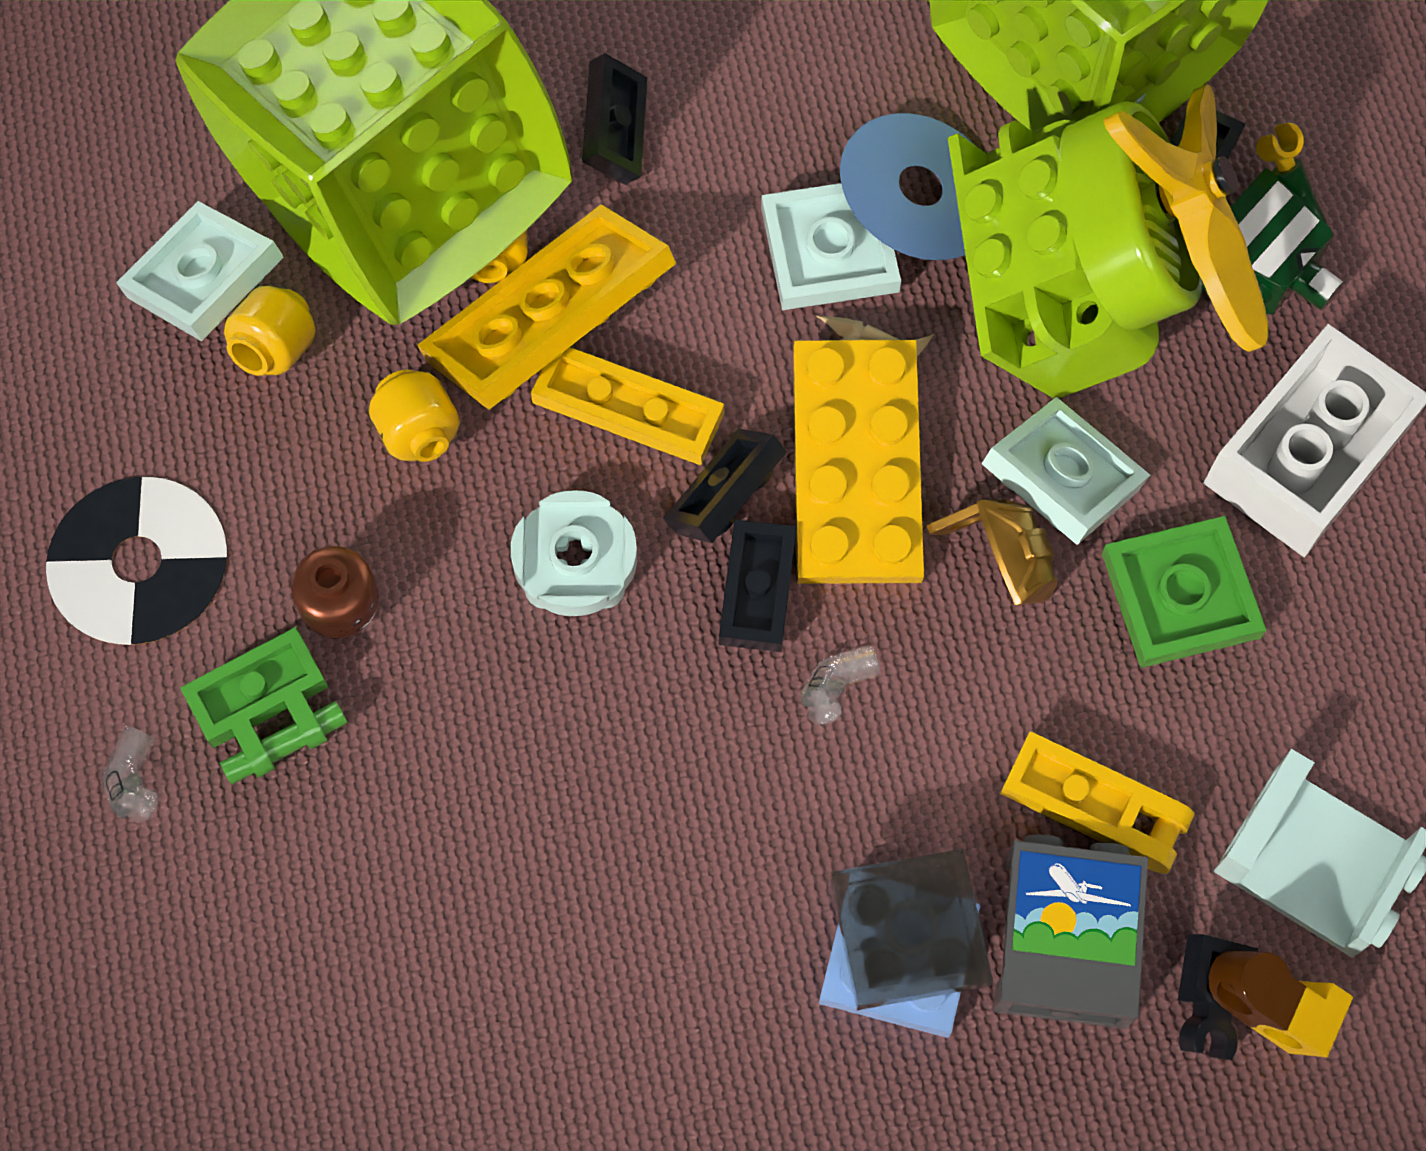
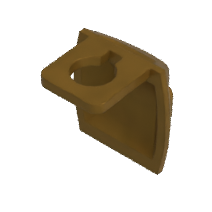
[927,500,1057,605]

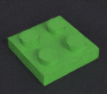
[1102,516,1266,668]

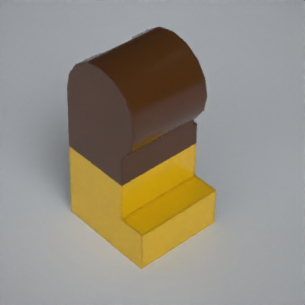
[1208,951,1353,1058]

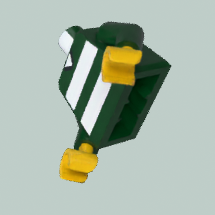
[1203,122,1344,314]

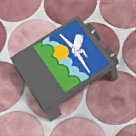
[993,834,1148,1029]

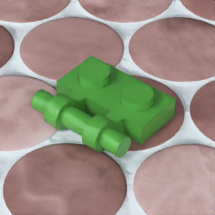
[180,627,348,785]

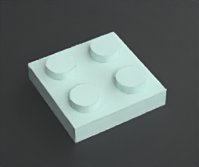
[761,183,901,310]
[116,201,284,341]
[982,397,1150,545]

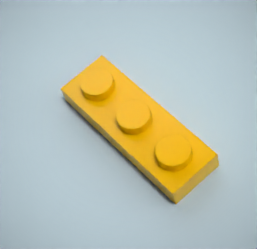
[531,347,724,466]

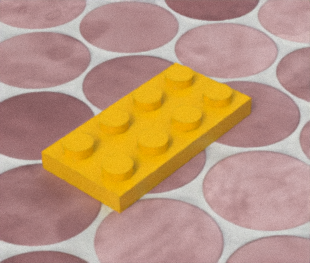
[417,204,676,410]
[793,340,924,584]

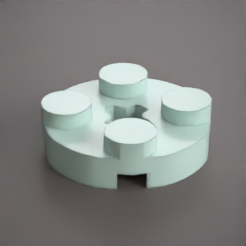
[511,490,637,616]

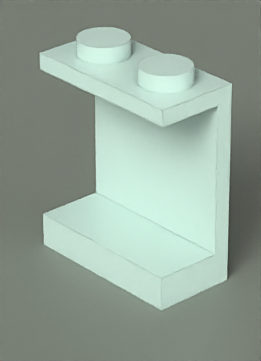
[1213,749,1426,958]

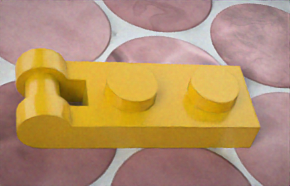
[1000,731,1195,874]

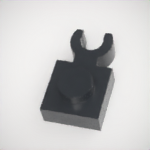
[1178,934,1259,1061]

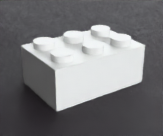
[1203,324,1426,558]

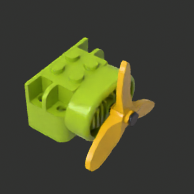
[948,84,1268,399]

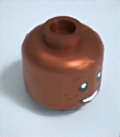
[291,546,380,638]

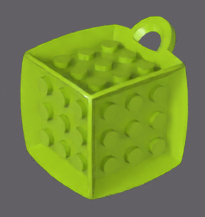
[175,0,572,325]
[926,0,1268,132]

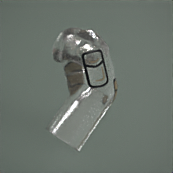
[801,645,880,724]
[102,726,158,823]

